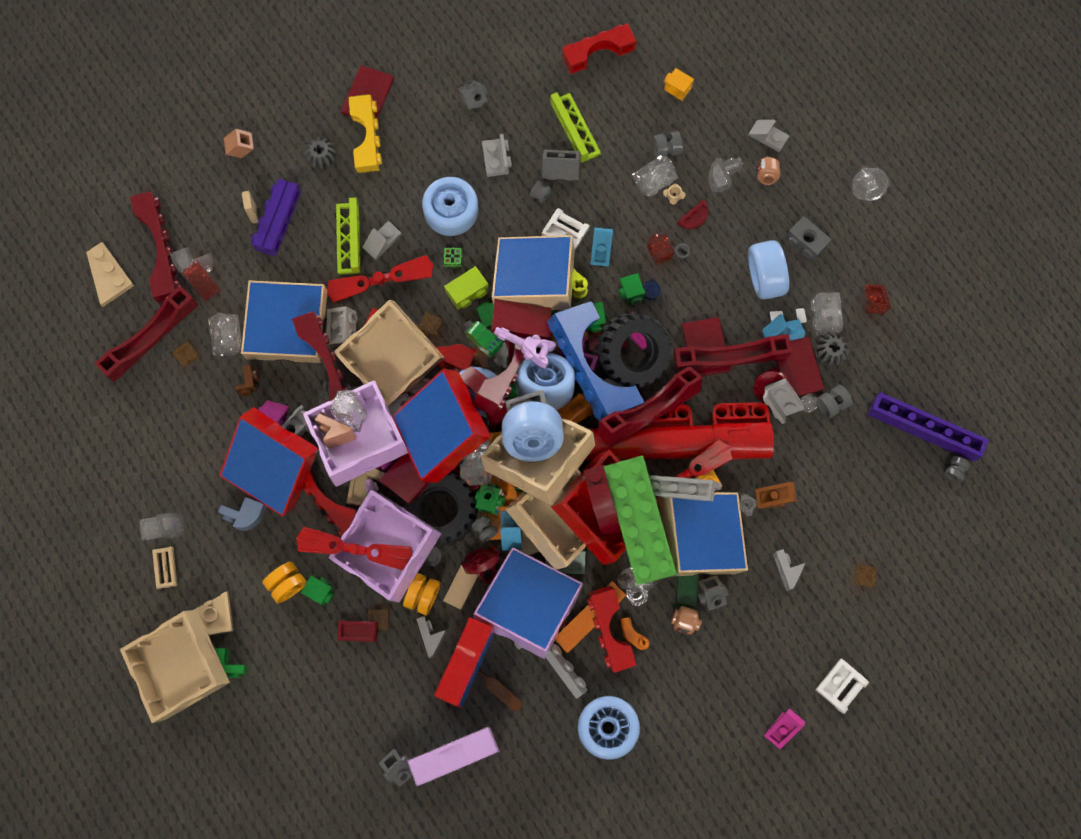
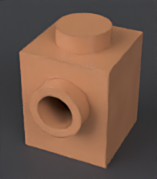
[224,129,253,158]

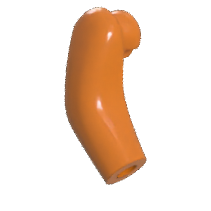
[621,617,649,650]

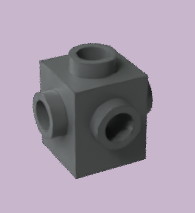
[458,80,488,110]
[698,575,728,611]
[379,749,413,787]

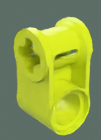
[571,269,588,299]

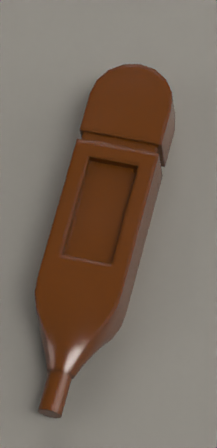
[478,671,522,711]

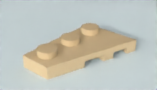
[86,242,134,307]
[194,591,233,636]

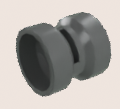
[944,456,971,483]
[471,515,499,543]

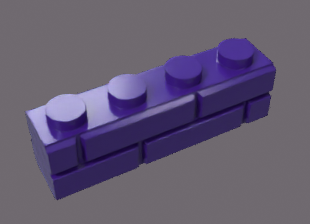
[251,179,301,256]

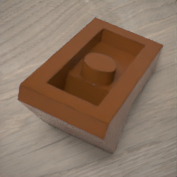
[755,482,797,508]

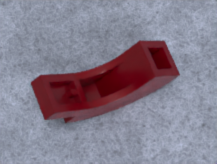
[461,366,508,432]
[584,465,621,536]

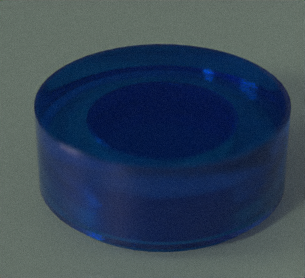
[643,281,661,300]

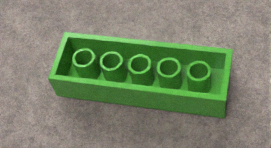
[604,456,677,586]

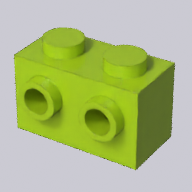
[444,266,489,310]

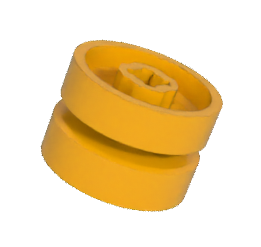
[262,561,307,604]
[403,573,441,616]

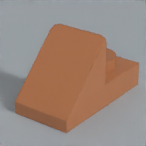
[315,413,357,448]

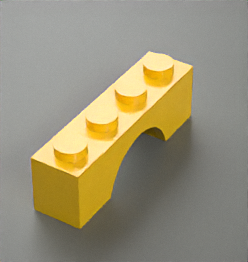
[349,95,382,173]

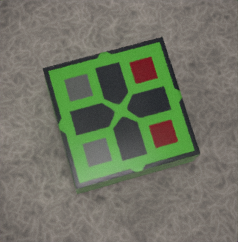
[443,247,462,267]

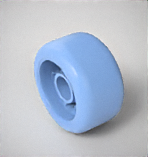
[422,177,478,236]
[748,240,789,299]
[516,353,575,410]
[502,402,564,462]
[578,696,640,759]

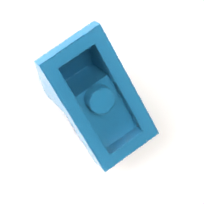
[590,227,613,266]
[762,314,805,341]
[501,511,522,551]

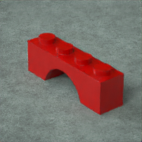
[562,24,636,74]
[587,585,637,673]

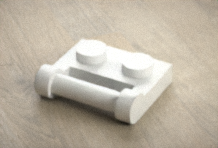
[542,208,590,250]
[816,659,869,714]

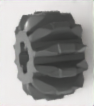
[304,137,336,170]
[816,334,849,366]

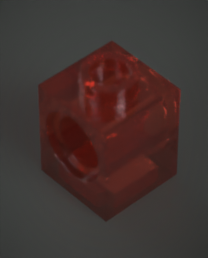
[647,233,674,266]

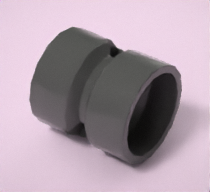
[652,131,683,159]
[816,384,853,419]

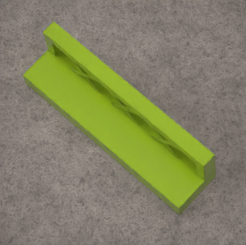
[550,93,601,163]
[336,198,360,274]

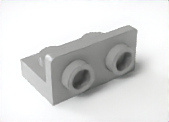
[482,134,512,177]
[326,306,357,347]
[763,379,804,424]

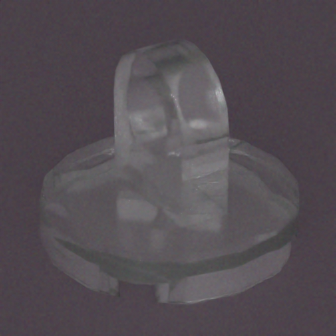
[851,165,890,201]
[617,568,657,606]

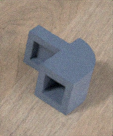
[218,497,267,531]

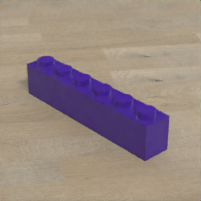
[867,392,989,462]

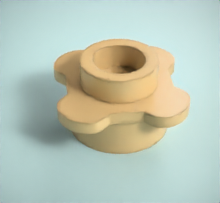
[663,184,685,205]

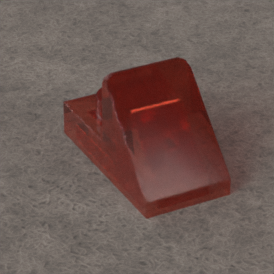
[864,285,891,314]

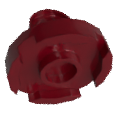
[754,367,793,402]
[461,545,501,584]

